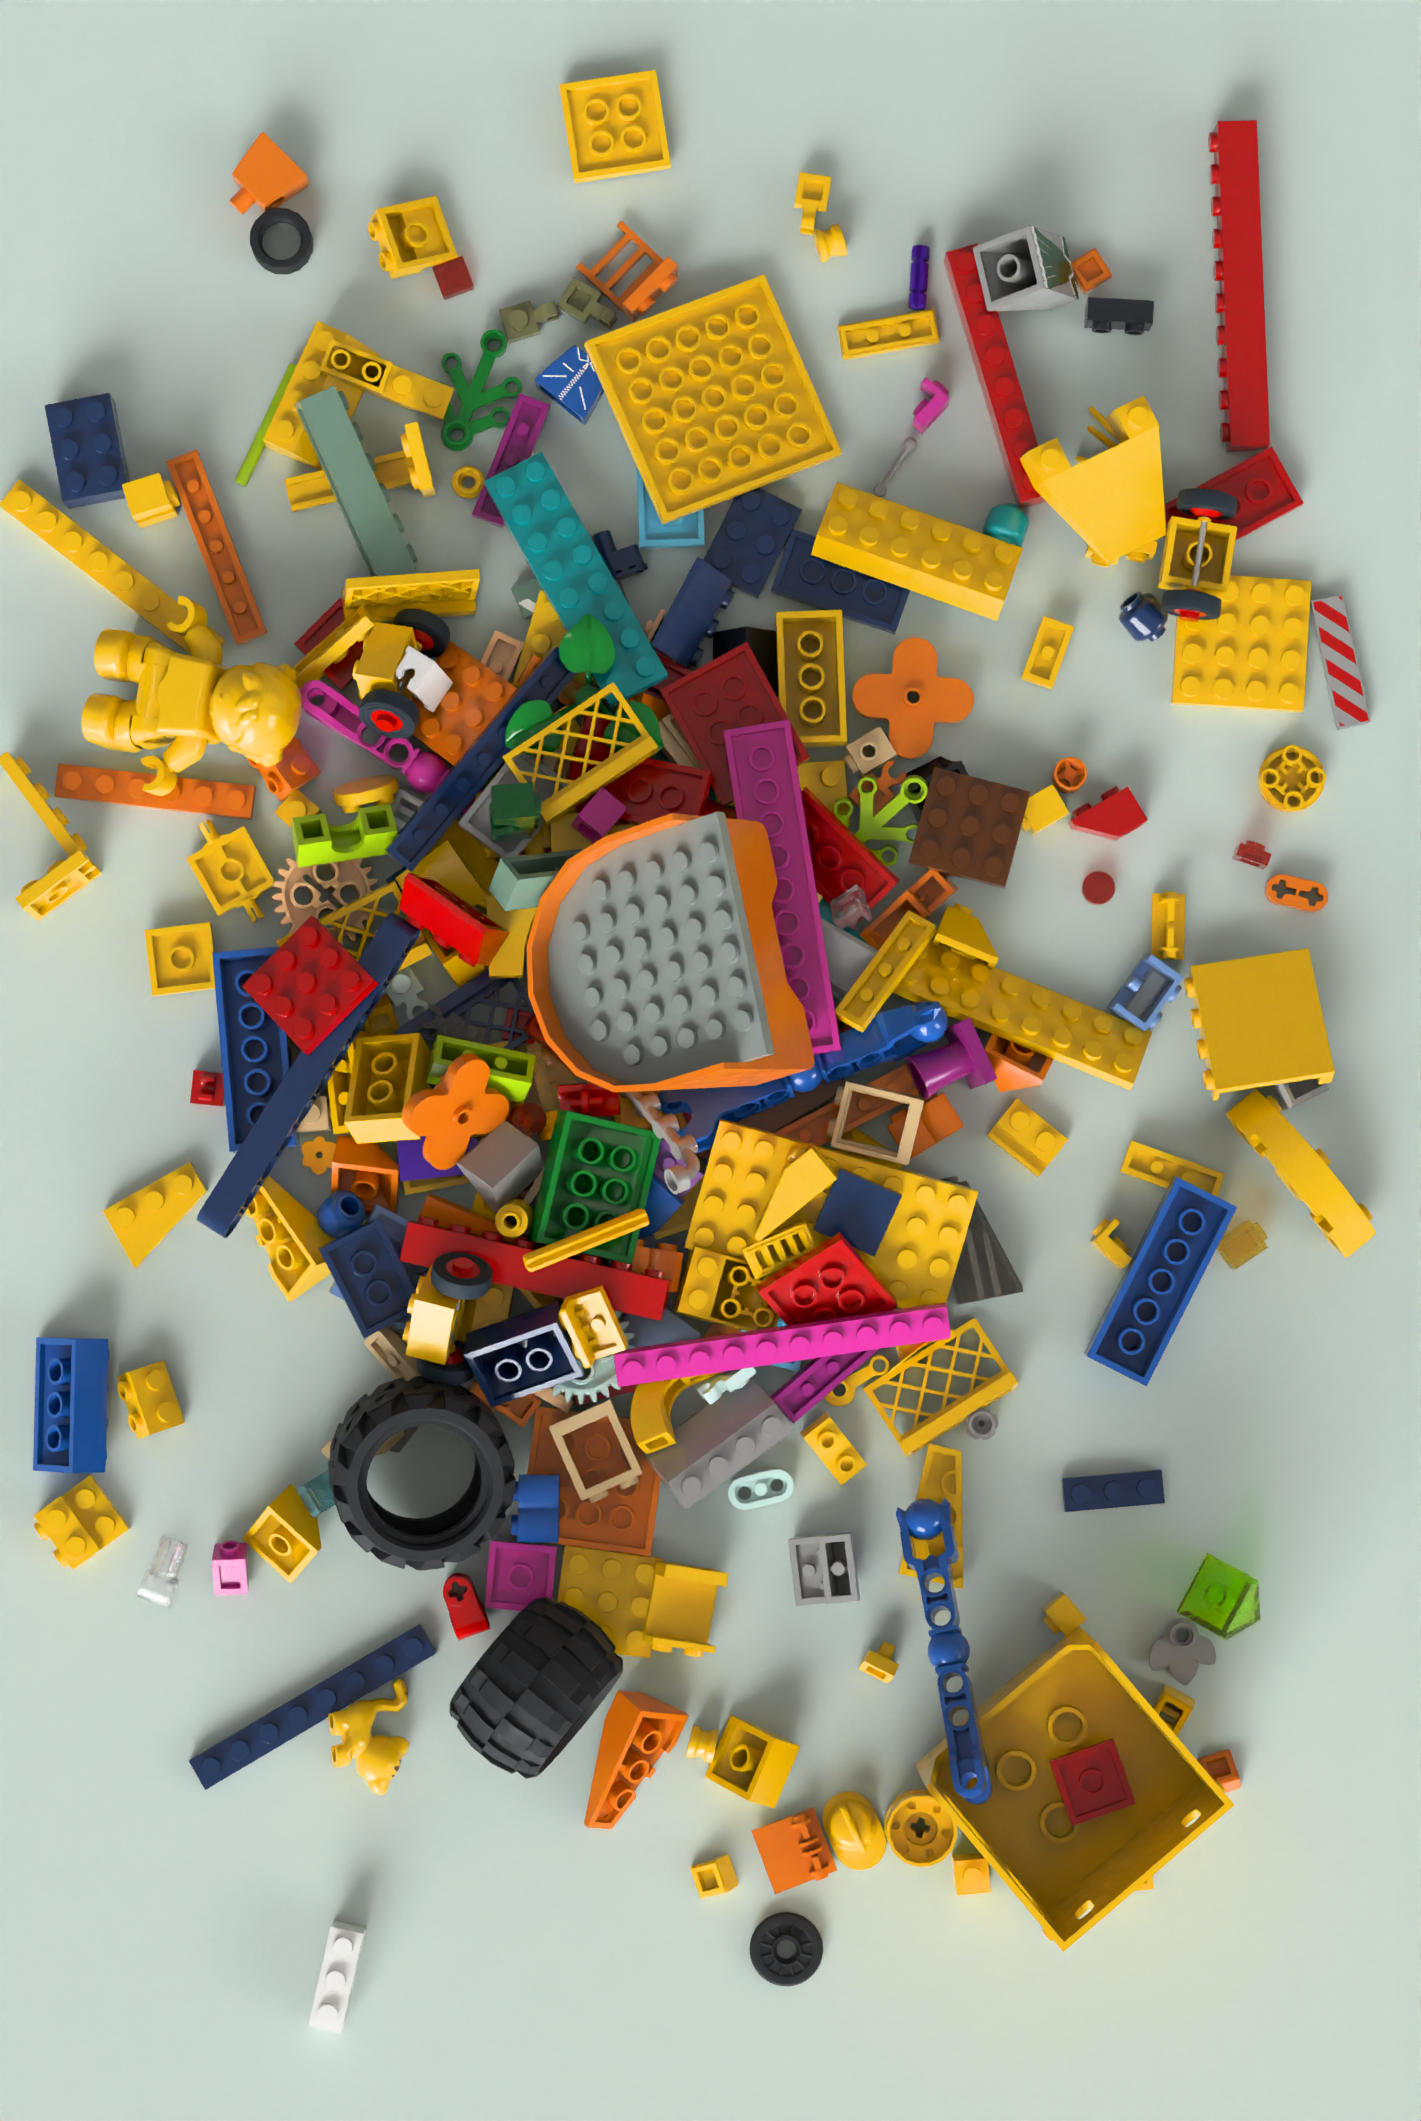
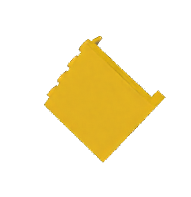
[1184,948,1335,1101]

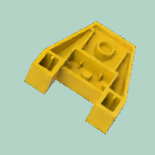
[1020,395,1166,564]

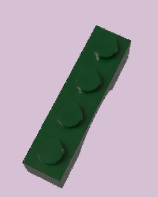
[489,782,541,842]

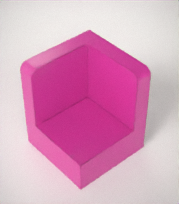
[571,787,627,843]

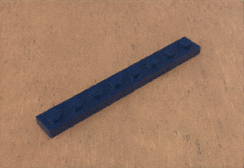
[384,646,577,872]
[189,1624,437,1790]

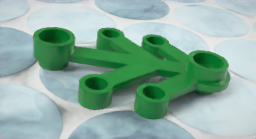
[441,329,522,452]

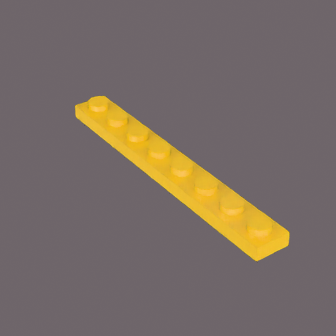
[0,479,226,655]

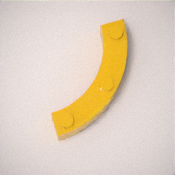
[1226,1089,1376,1258]

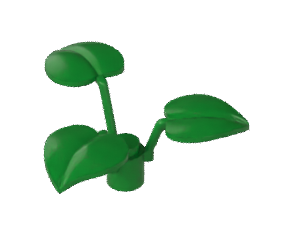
[505,614,664,756]

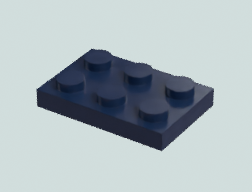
[703,488,802,599]
[318,1218,416,1338]

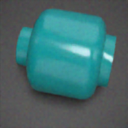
[983,503,1029,547]

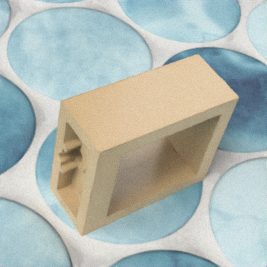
[826,1079,925,1165]
[549,1399,643,1503]

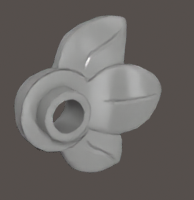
[1149,1618,1216,1685]

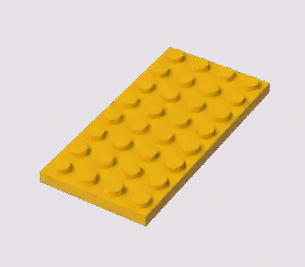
[684,1118,978,1308]

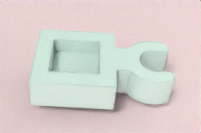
[386,966,430,1020]
[696,1367,757,1404]

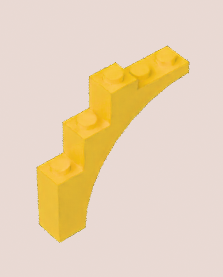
[486,808,636,979]

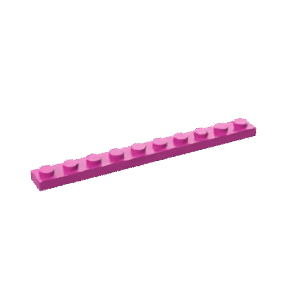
[613,1303,951,1387]

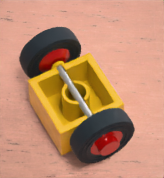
[1157,487,1237,622]
[353,608,450,739]
[403,1252,493,1385]

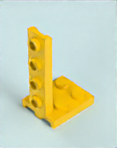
[284,422,436,513]
[0,751,102,921]

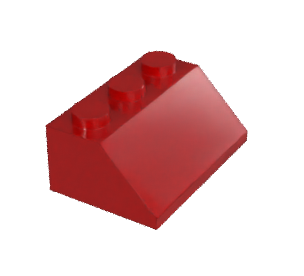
[399,872,510,967]

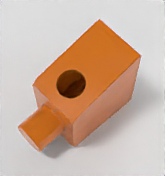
[229,132,310,215]

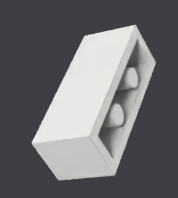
[308,1920,366,2034]

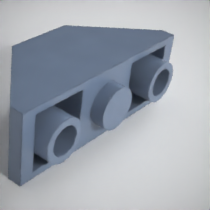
[611,1308,701,1355]

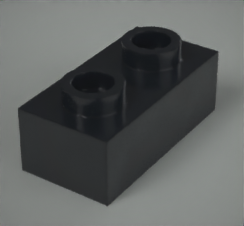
[1084,297,1154,335]

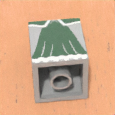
[972,225,1079,311]

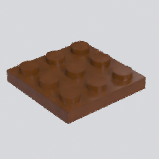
[909,767,1030,889]

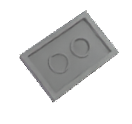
[458,753,569,858]

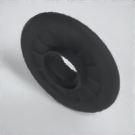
[750,1912,823,1986]

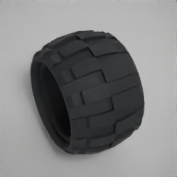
[450,1597,623,1779]

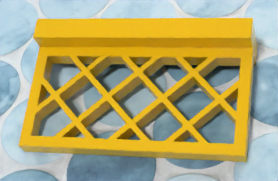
[341,569,480,622]
[502,682,659,825]
[276,880,432,972]
[863,1317,1018,1458]

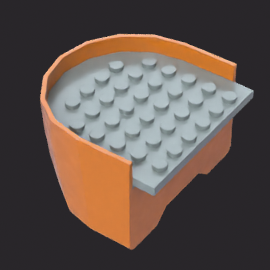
[526,812,814,1092]

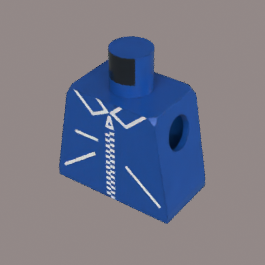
[535,345,604,425]

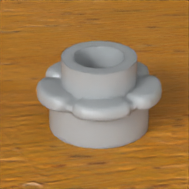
[965,1407,998,1440]

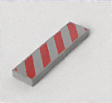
[1310,594,1371,730]

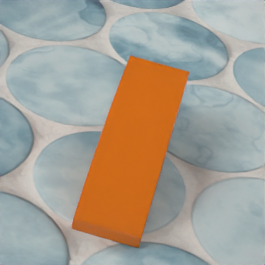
[859,870,959,950]

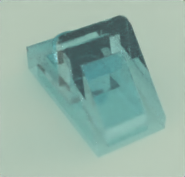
[296,1470,335,1518]

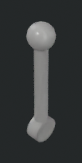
[874,437,917,497]

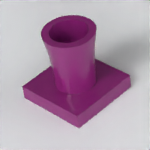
[906,1018,998,1099]

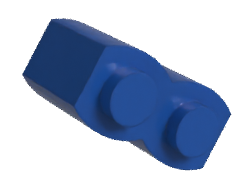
[511,1474,560,1543]

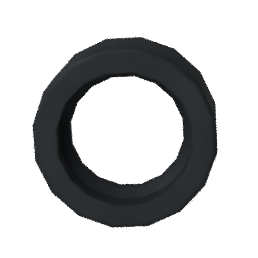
[250,208,313,275]

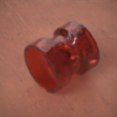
[505,1102,547,1137]

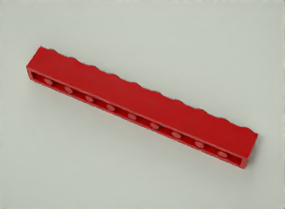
[1208,120,1270,452]

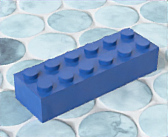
[212,947,300,1153]
[1084,1176,1237,1386]

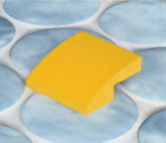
[395,839,488,906]

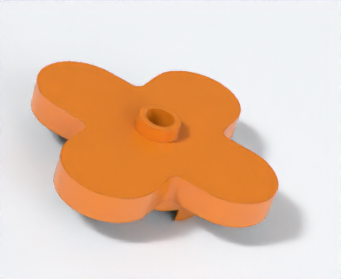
[852,637,974,760]
[402,1053,509,1170]

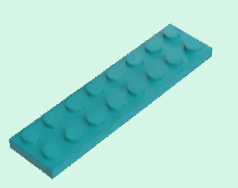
[484,452,668,708]

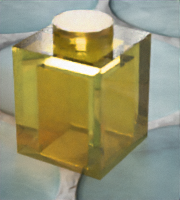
[1216,1220,1268,1270]

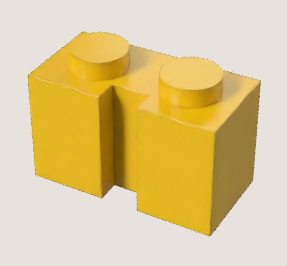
[122,473,180,528]

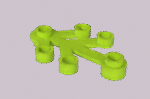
[833,775,928,866]

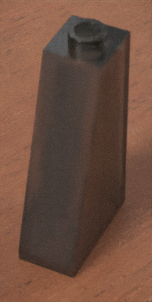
[940,1176,1023,1305]

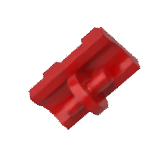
[557,1082,621,1117]

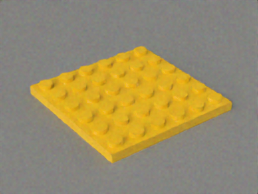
[584,275,842,525]

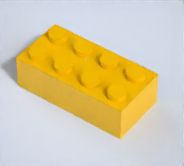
[775,610,847,748]

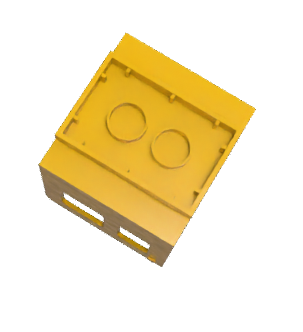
[915,1627,1234,1952]

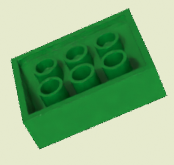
[528,1110,661,1264]

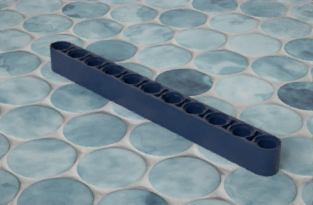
[197,912,421,1238]

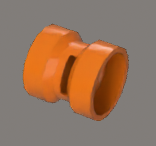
[1052,757,1087,793]

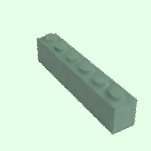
[294,386,417,577]
[488,849,584,911]

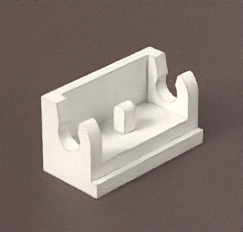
[396,646,453,712]

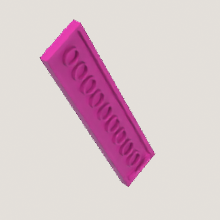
[723,720,841,1054]

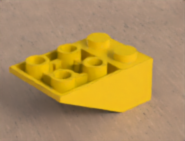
[672,1247,779,1331]

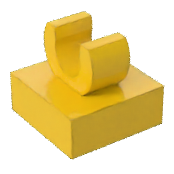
[858,1641,899,1684]

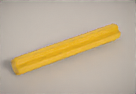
[523,1208,649,1272]

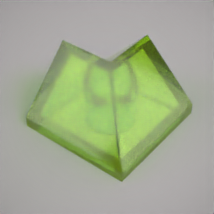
[1176,1553,1261,1640]

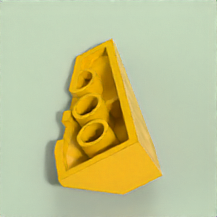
[245,1175,335,1302]

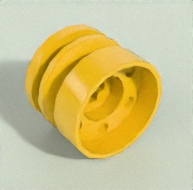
[884,1789,957,1867]

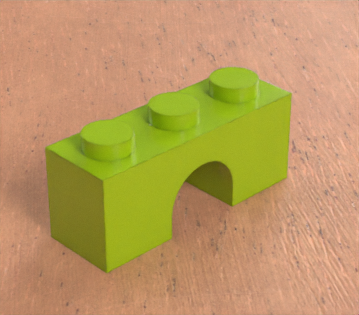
[292,804,397,868]

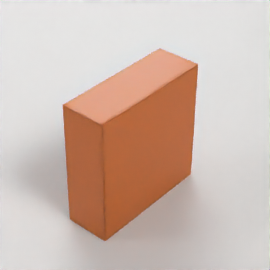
[1071,248,1112,295]

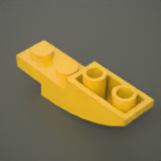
[319,339,454,421]

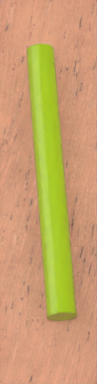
[234,364,296,487]

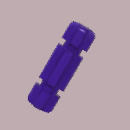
[908,245,930,310]

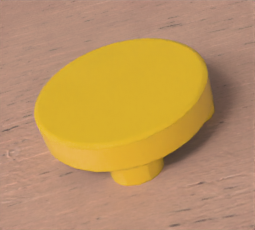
[1258,745,1326,813]
[332,775,399,813]

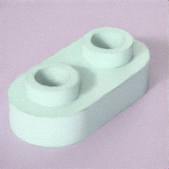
[728,1468,794,1510]

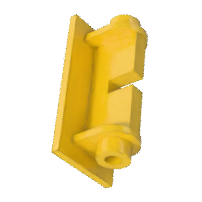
[1151,892,1185,960]

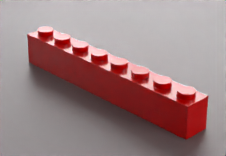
[944,243,1047,509]
[399,1216,672,1321]

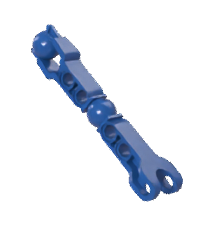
[657,1000,948,1154]
[896,1498,993,1805]

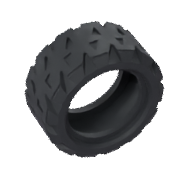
[328,1376,516,1571]

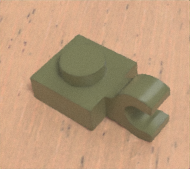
[557,277,618,329]
[499,300,559,344]

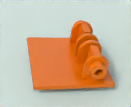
[751,1807,837,1894]

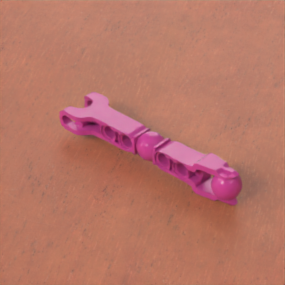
[300,680,552,855]

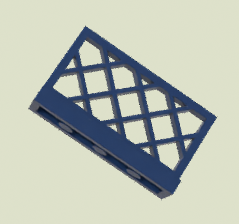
[394,968,542,1089]

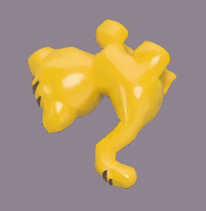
[328,1678,410,1795]

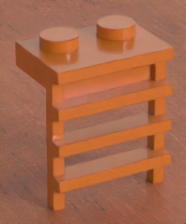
[576,221,678,323]

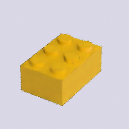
[344,1033,431,1144]

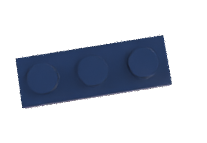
[1061,1469,1165,1512]

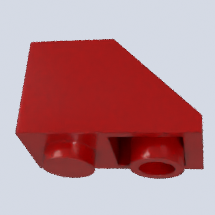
[1068,786,1148,841]

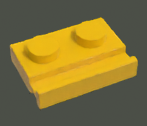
[986,1098,1068,1177]

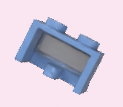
[1106,954,1183,1031]

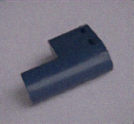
[592,530,648,582]

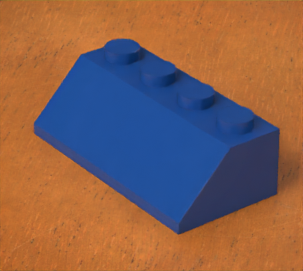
[33,1337,109,1473]

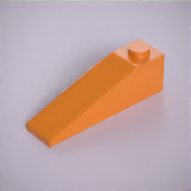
[584,1690,689,1829]

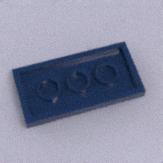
[771,529,910,635]

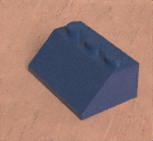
[651,557,735,669]
[464,1301,584,1408]

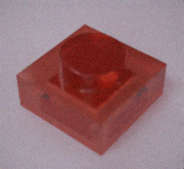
[432,256,474,300]
[1232,840,1272,870]

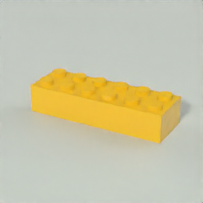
[811,482,1023,621]

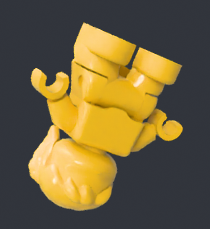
[81,596,302,796]

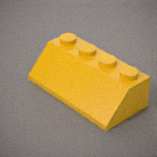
[263,321,380,471]

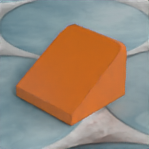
[1198,1749,1241,1793]

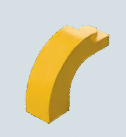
[630,1372,723,1455]

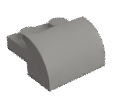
[788,1532,860,1606]

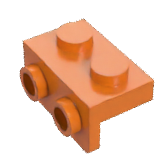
[247,736,321,802]

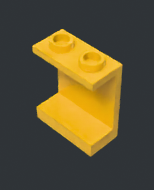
[642,1560,729,1657]

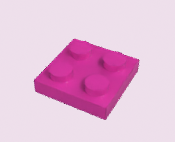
[484,1540,557,1611]

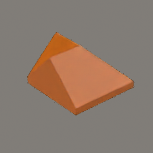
[984,1034,1053,1092]

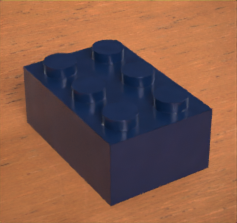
[45,393,130,509]

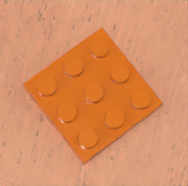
[411,641,518,766]

